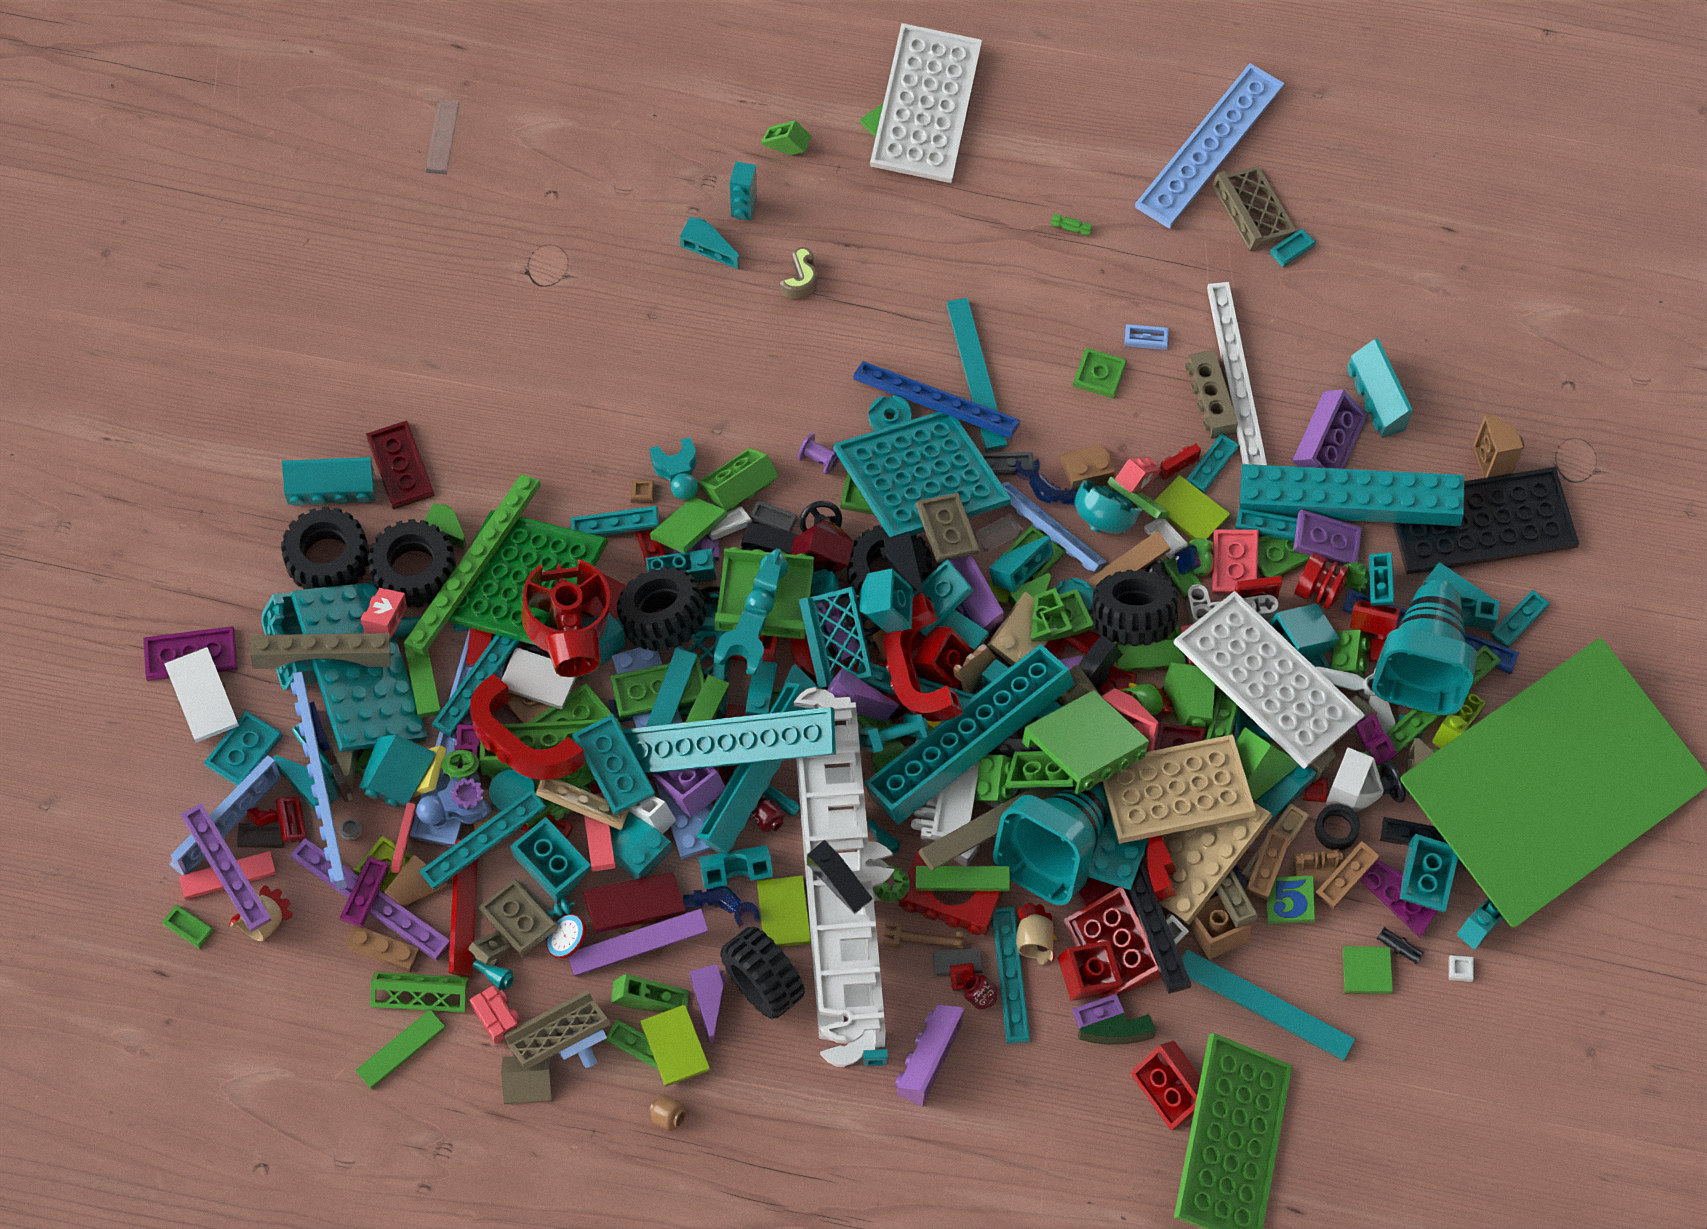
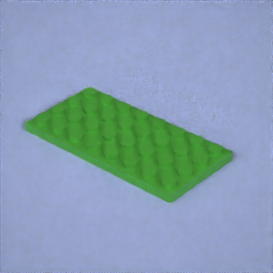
[1174,1033,1292,1229]

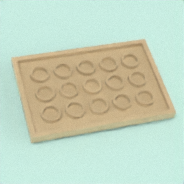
[1102,735,1256,844]
[1142,802,1272,925]

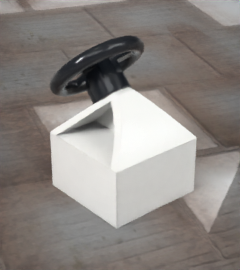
[1326,748,1406,812]

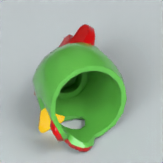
[1118,683,1173,717]

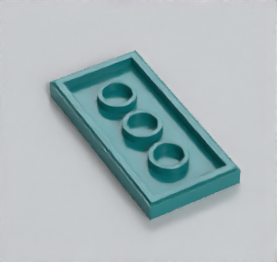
[572,714,656,816]

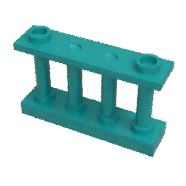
[858,714,929,753]

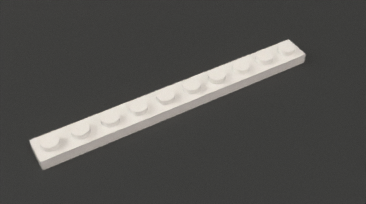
[1207,282,1267,465]

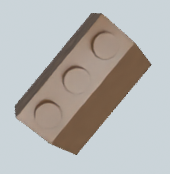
[1473,413,1524,478]

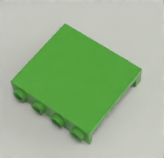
[715,547,814,639]
[1022,690,1149,794]

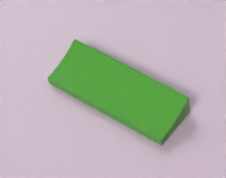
[480,719,618,775]

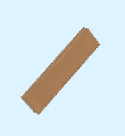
[1086,531,1171,591]

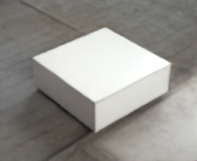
[1449,955,1474,982]

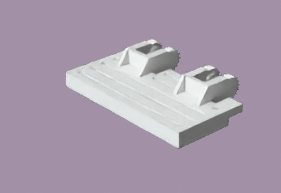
[911,762,979,840]

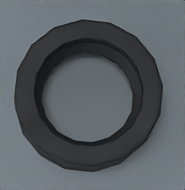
[1314,804,1360,850]

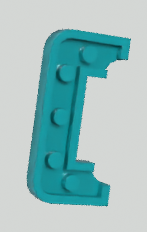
[261,592,318,690]

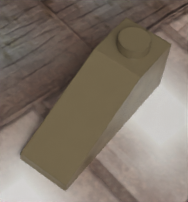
[322,722,359,789]

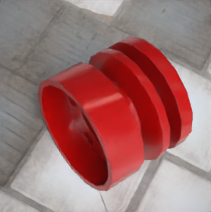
[1294,552,1348,610]

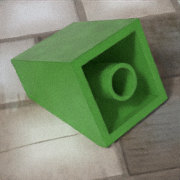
[1163,662,1215,731]
[1235,727,1299,800]

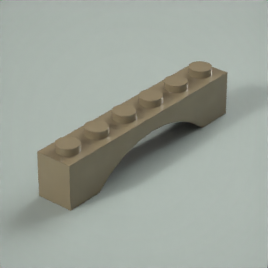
[250,633,391,669]

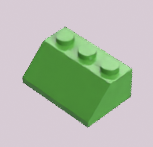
[698,447,779,511]
[1114,624,1185,671]
[1005,751,1077,788]

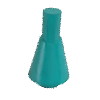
[867,819,901,857]
[473,959,514,990]

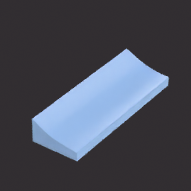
[169,755,281,875]

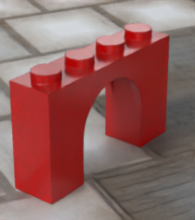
[898,849,1003,936]

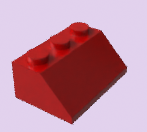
[1130,1041,1201,1131]

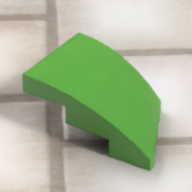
[1031,588,1094,642]

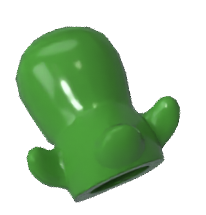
[1186,538,1213,576]

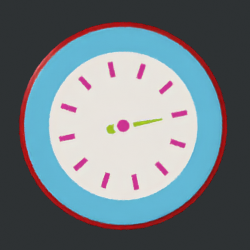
[546,914,586,959]

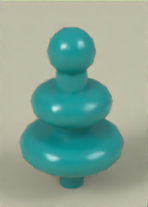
[546,897,575,918]

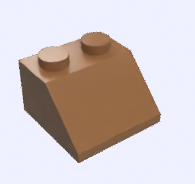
[1058,445,1115,494]
[1191,896,1251,960]

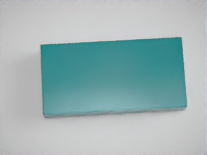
[1269,228,1316,267]

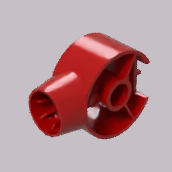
[522,559,610,677]

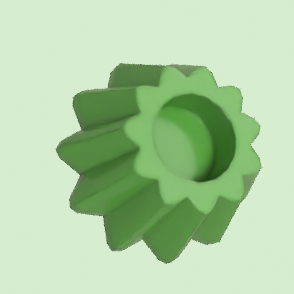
[1338,561,1369,592]

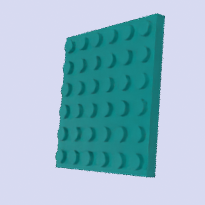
[833,412,1011,537]

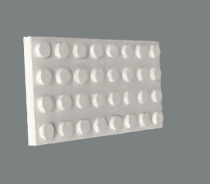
[870,23,982,183]
[1173,591,1365,769]

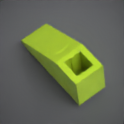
[1432,692,1486,748]

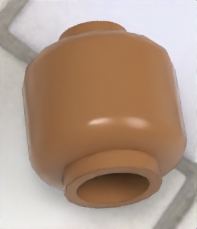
[649,1095,687,1131]

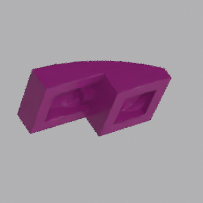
[1354,713,1397,765]
[454,725,480,768]

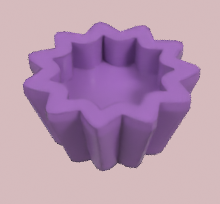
[450,778,484,810]

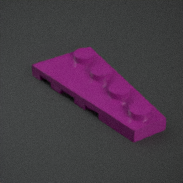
[1360,859,1438,938]

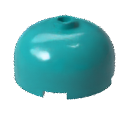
[1075,480,1142,534]

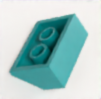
[510,817,591,904]

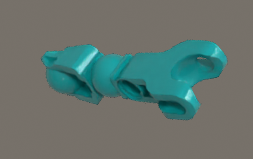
[714,548,788,676]

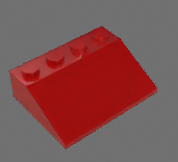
[1063,887,1161,999]

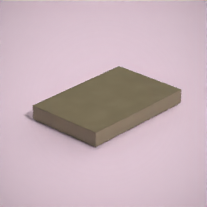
[915,493,980,563]
[478,879,558,957]

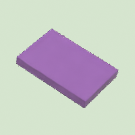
[1293,509,1362,566]

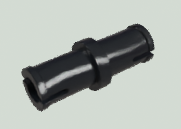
[1377,927,1424,965]

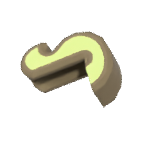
[780,247,817,300]

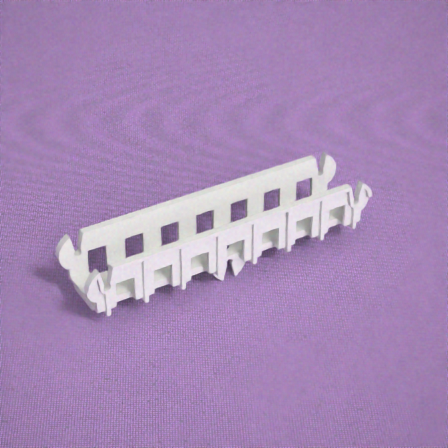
[794,687,895,1067]

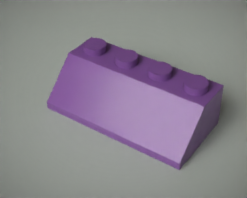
[1292,389,1367,469]
[937,555,1004,638]
[895,1005,964,1106]

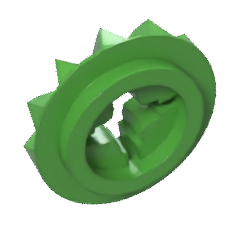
[442,750,479,781]
[873,865,910,902]

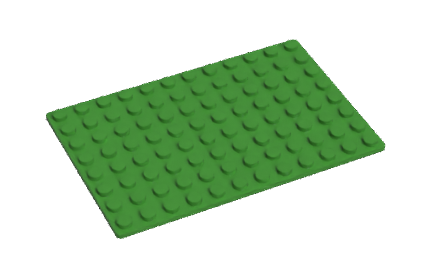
[1400,638,1707,927]

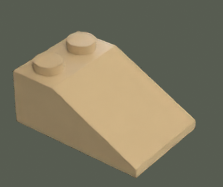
[986,592,1047,666]

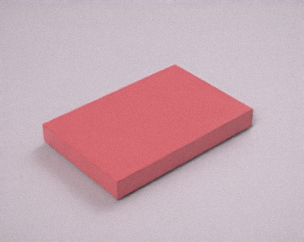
[1212,530,1259,594]

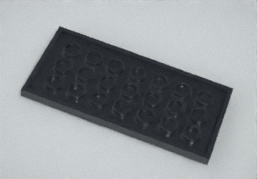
[1392,467,1579,575]

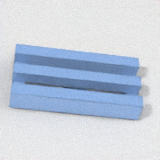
[1124,324,1169,350]

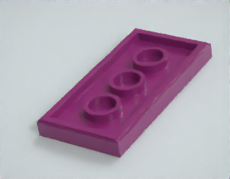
[143,626,238,681]

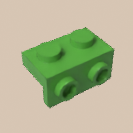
[1331,630,1370,679]
[974,755,1013,804]

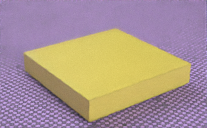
[411,745,446,798]

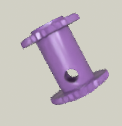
[798,433,839,474]

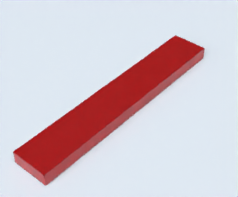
[448,839,478,977]

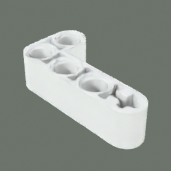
[1186,584,1278,624]

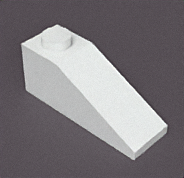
[629,796,676,834]

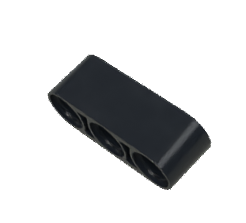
[741,523,798,554]

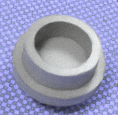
[339,818,362,841]

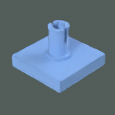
[553,1021,607,1068]

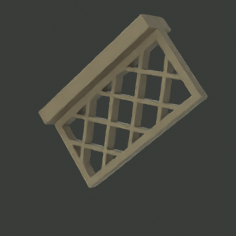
[1212,166,1296,251]
[503,990,610,1070]

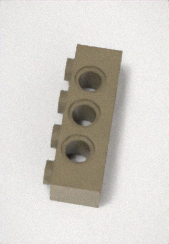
[1185,350,1238,439]

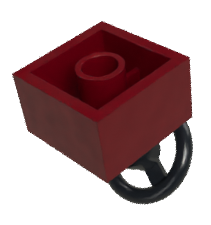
[790,501,853,573]

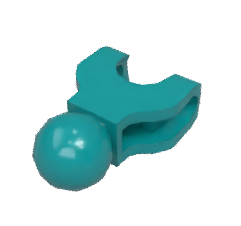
[649,437,698,500]

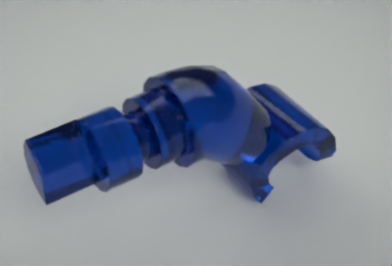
[1015,459,1077,505]
[683,886,761,928]

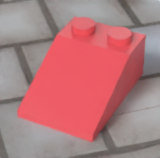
[1101,688,1159,752]

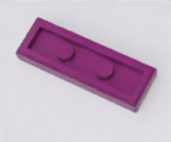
[340,856,390,928]

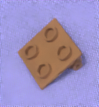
[1293,849,1343,896]

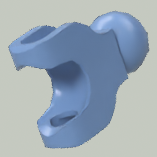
[416,773,492,825]

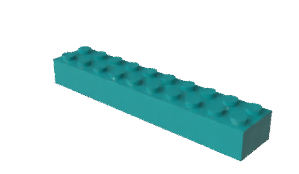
[1239,464,1464,526]
[864,644,1074,825]

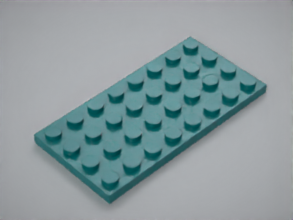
[291,582,428,752]

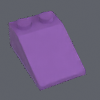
[649,767,725,818]

